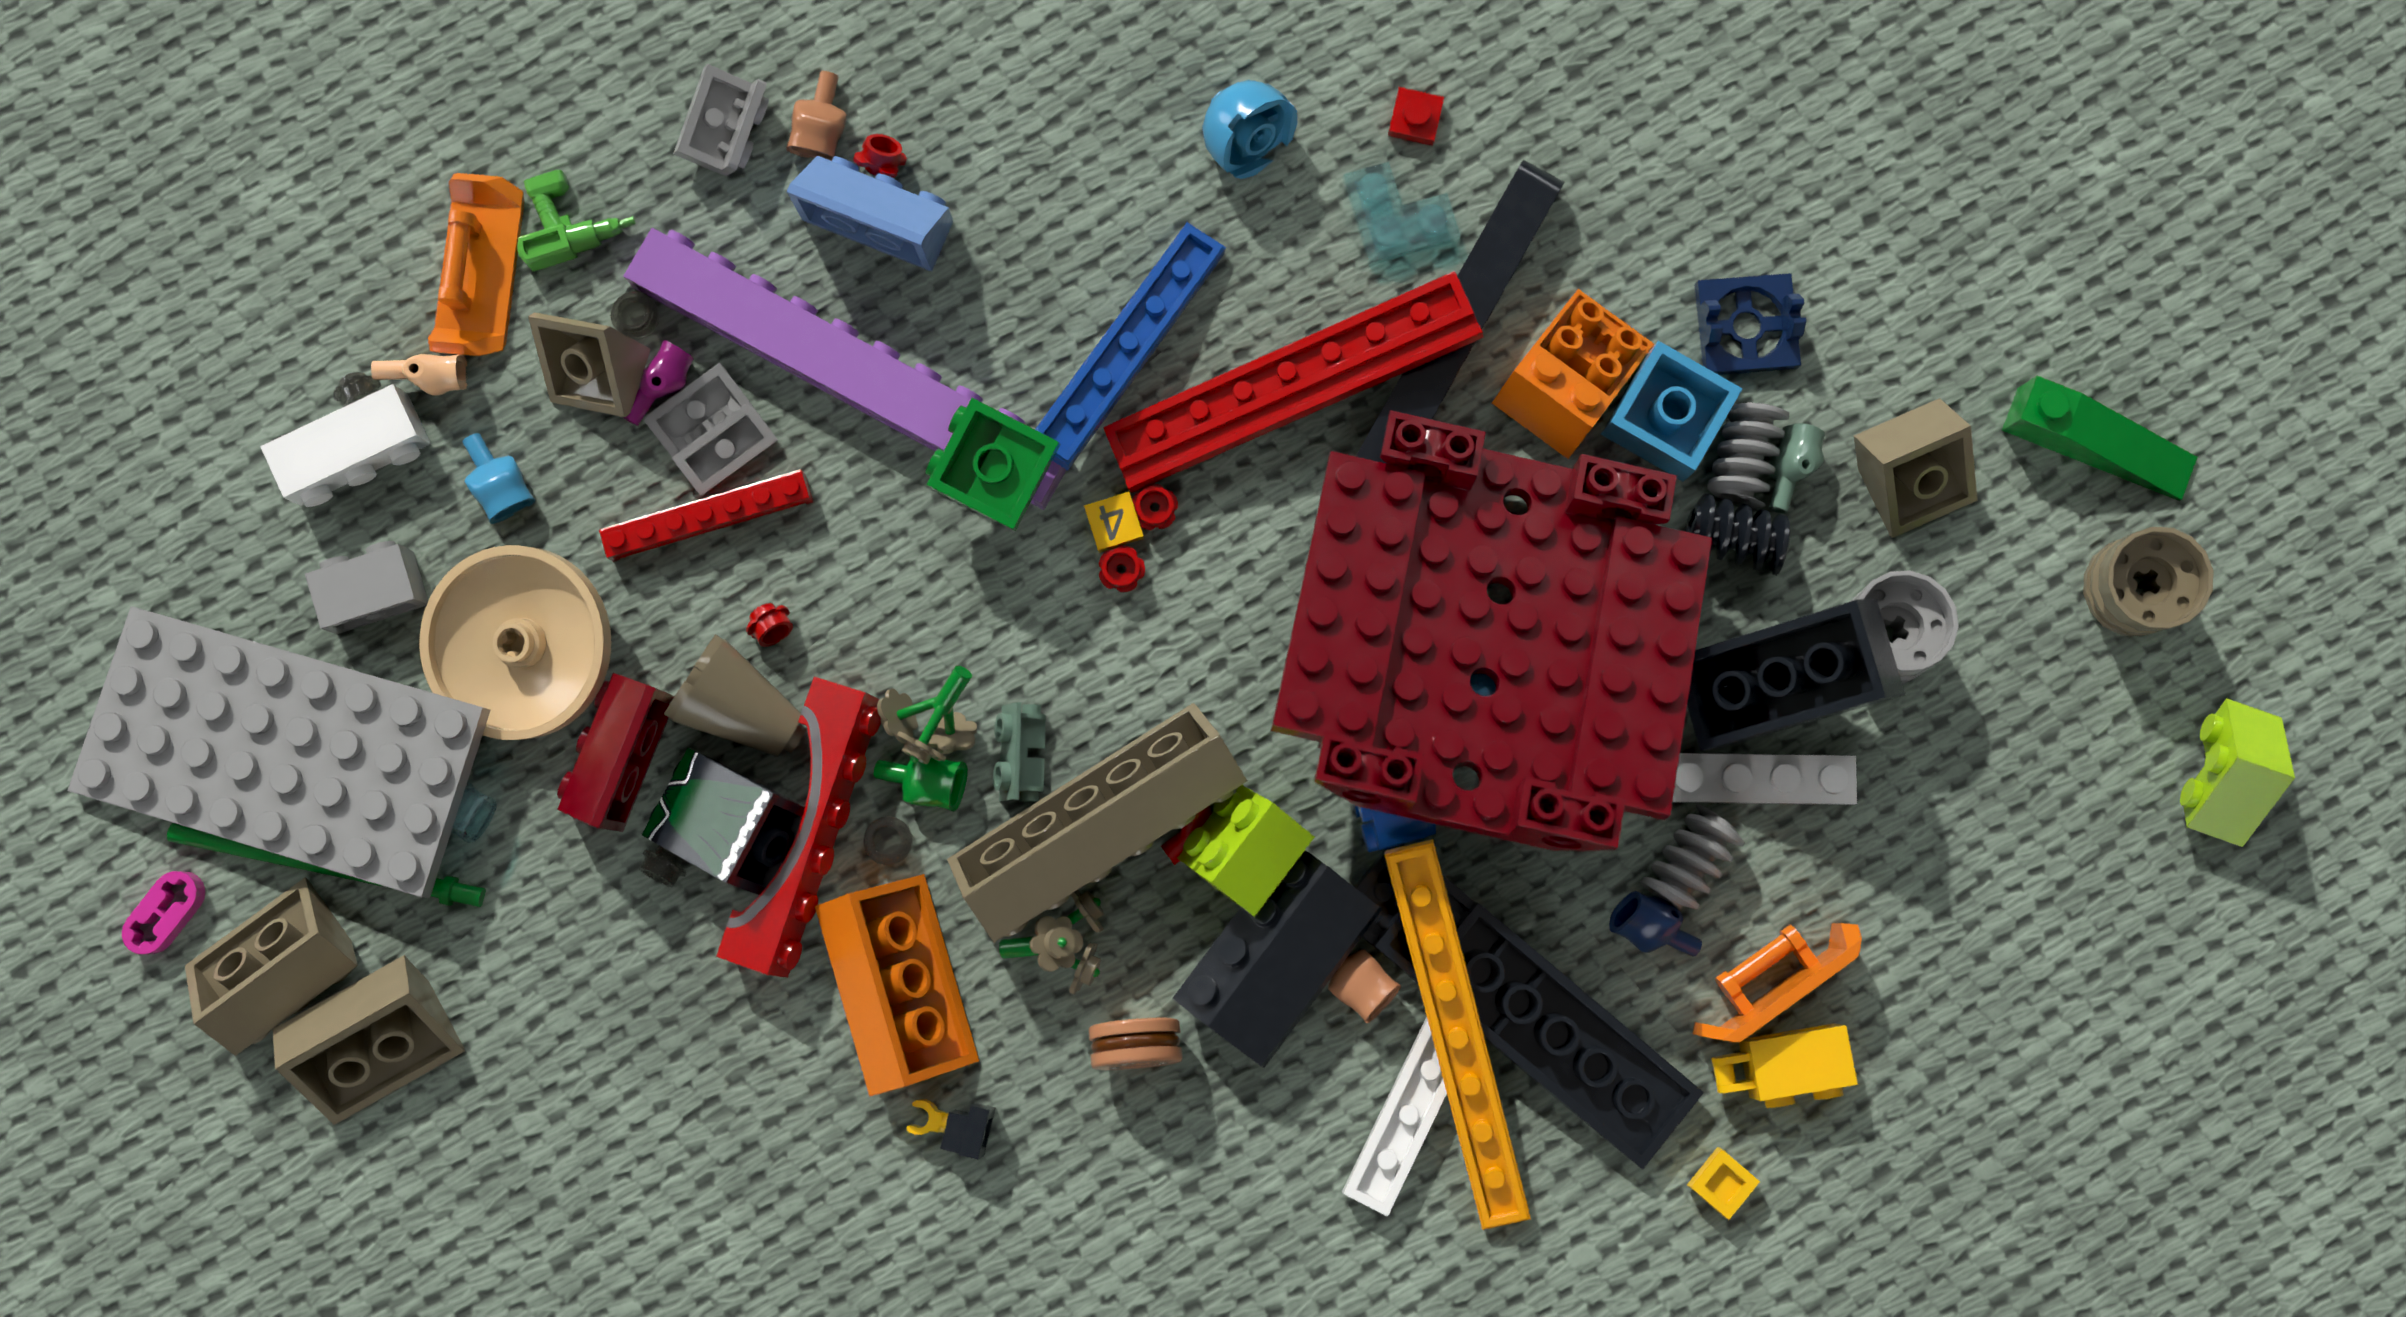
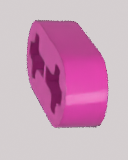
[121,871,205,955]

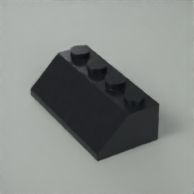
[1172,850,1383,1068]

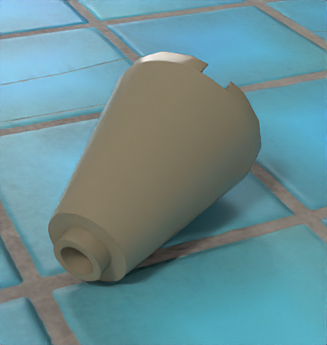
[664,634,806,757]

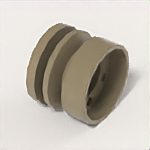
[2083,527,2213,637]

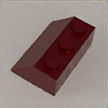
[557,673,675,832]

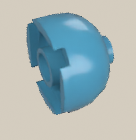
[1202,80,1298,179]

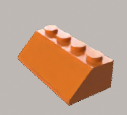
[815,874,979,1097]

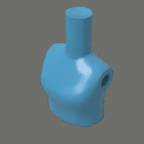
[462,433,536,524]

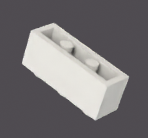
[260,384,431,507]

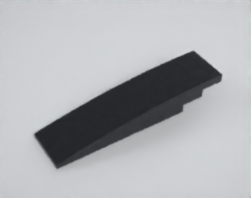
[1354,844,1704,1169]

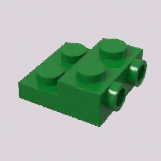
[926,398,1061,531]

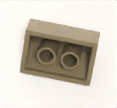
[185,877,358,1056]
[273,955,465,1125]

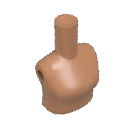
[786,71,847,161]
[1328,949,1401,1023]

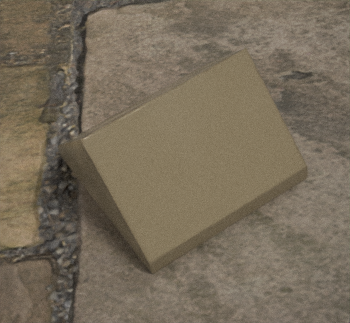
[528,312,651,417]

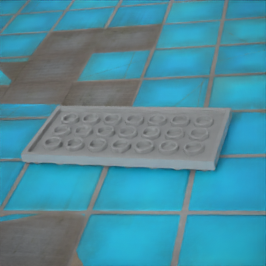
[67,606,490,898]

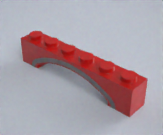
[716,677,881,978]

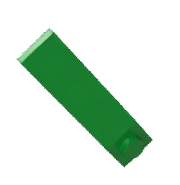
[2002,375,2198,501]

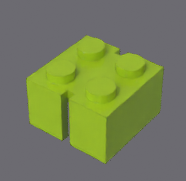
[1177,785,1315,916]

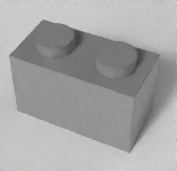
[305,541,428,634]

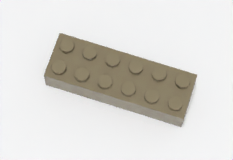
[947,703,1247,943]

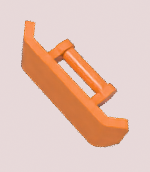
[428,173,525,356]
[1692,923,1862,1042]

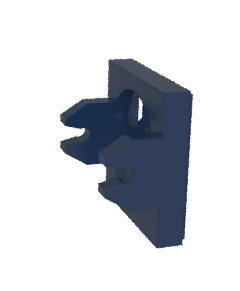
[1694,273,1806,375]

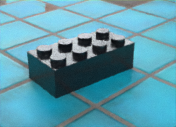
[1687,599,1905,751]

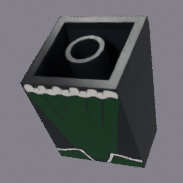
[642,748,805,895]

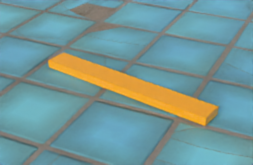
[1385,839,1531,1230]

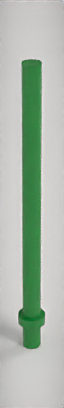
[167,823,486,907]

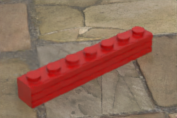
[599,470,813,562]

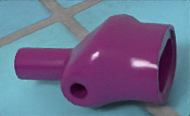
[623,340,694,427]

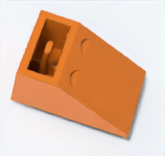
[1492,289,1654,459]

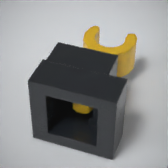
[906,1099,996,1159]

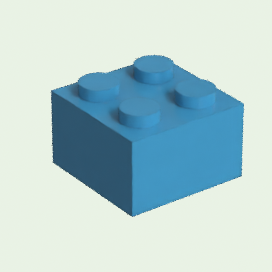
[1601,341,1742,482]

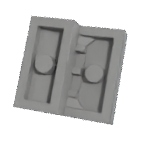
[643,362,778,496]

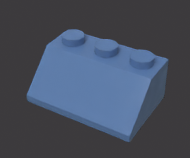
[786,156,953,272]

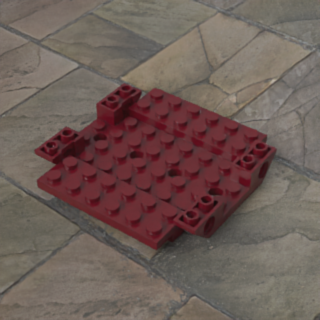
[1270,410,1712,851]

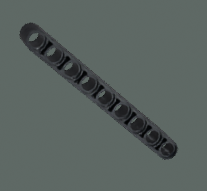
[1356,159,1564,464]

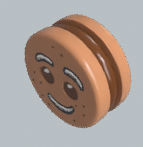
[1089,1018,1183,1070]

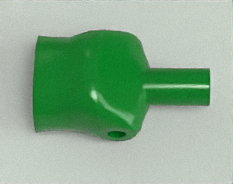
[874,757,968,812]

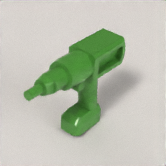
[517,170,636,272]

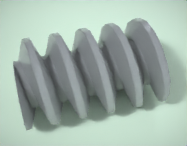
[1707,402,1789,508]
[1640,804,1745,912]

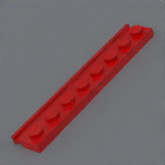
[1103,271,1484,493]

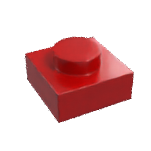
[1388,87,1444,146]

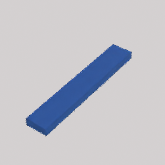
[1035,222,1226,471]

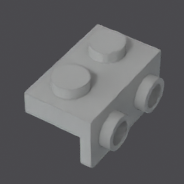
[673,64,769,176]

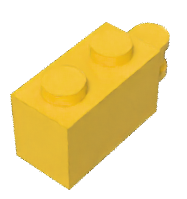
[1711,1023,1858,1108]

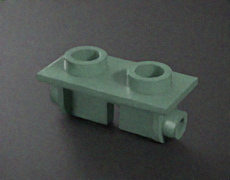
[993,702,1046,802]

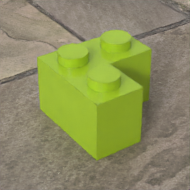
[2180,698,2295,847]

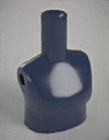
[1609,891,1702,957]

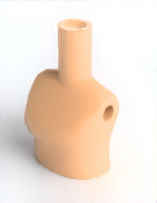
[371,354,467,396]

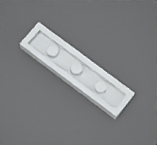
[1672,753,1857,805]
[1342,1017,1447,1216]

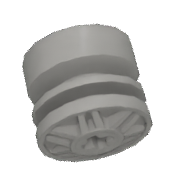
[1851,570,1959,685]

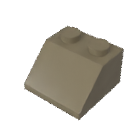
[1854,398,1978,538]

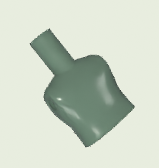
[1769,423,1825,514]

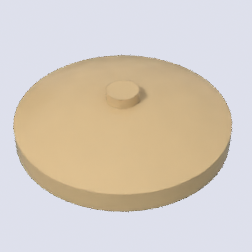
[419,545,611,740]

